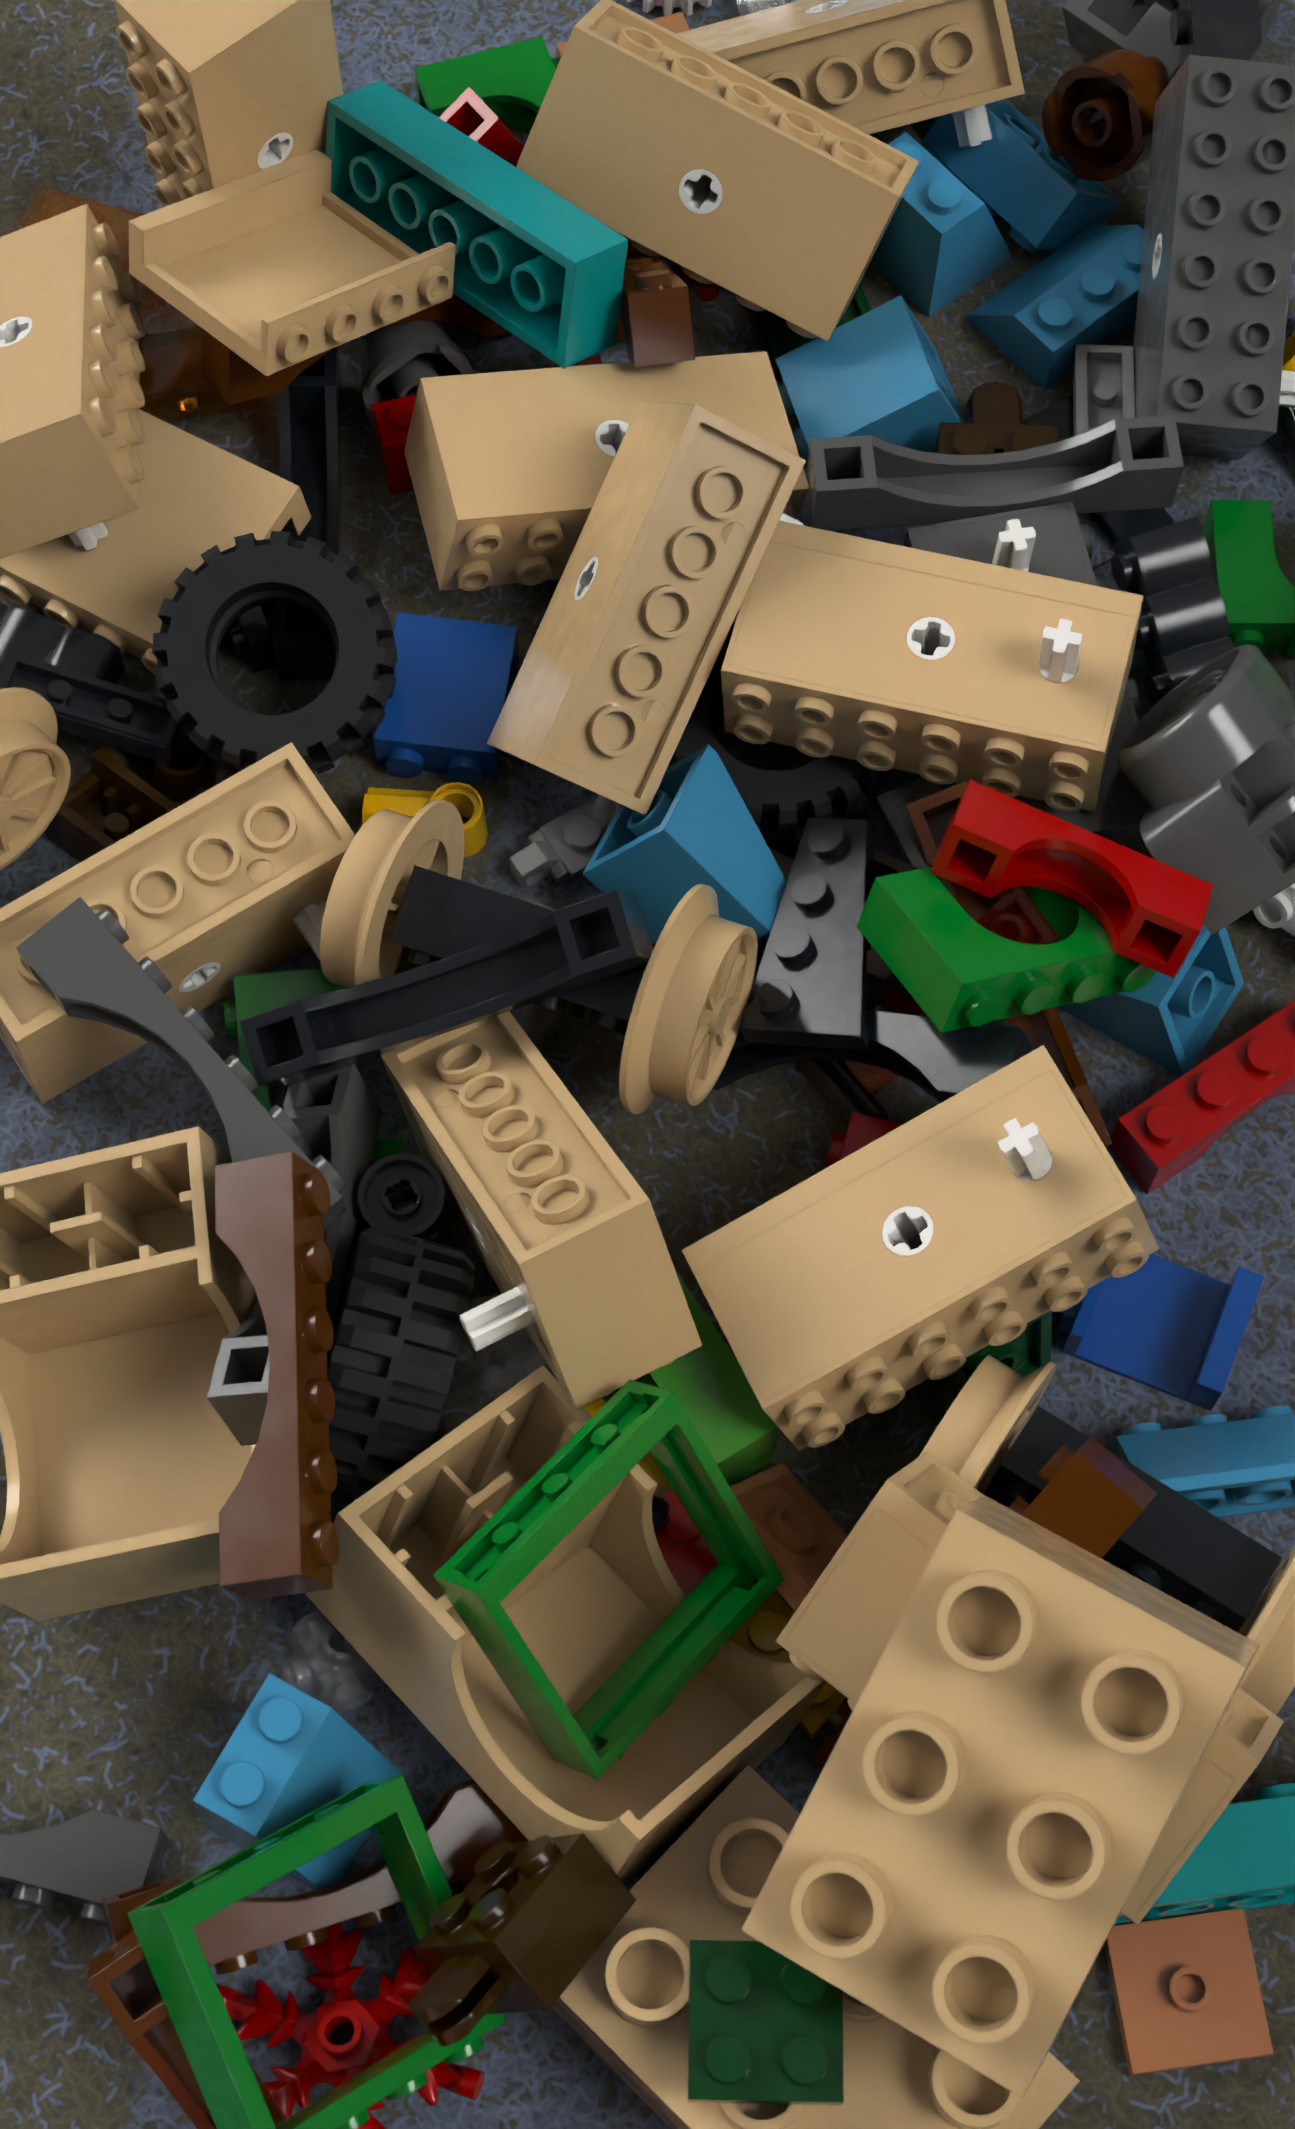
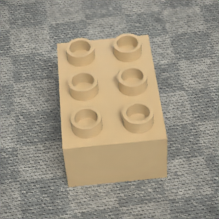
[0,1126,258,1621]
[305,1365,827,1884]
[741,1496,1260,2098]
[551,1765,1080,2129]

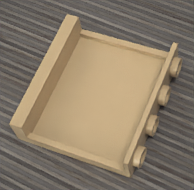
[129,149,456,376]
[0,409,312,674]

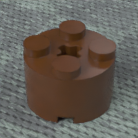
[1042,49,1169,182]

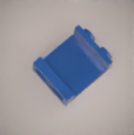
[373,612,519,784]
[1057,1254,1264,1411]

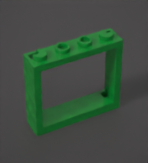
[433,1380,784,1780]
[127,1775,506,2129]

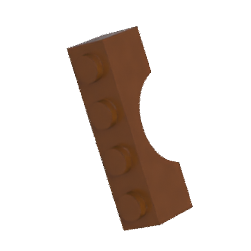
[616,247,695,368]

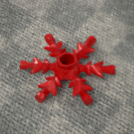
[216,1922,485,2129]

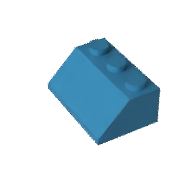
[921,99,1123,253]
[967,224,1144,390]
[1109,1406,1295,1518]

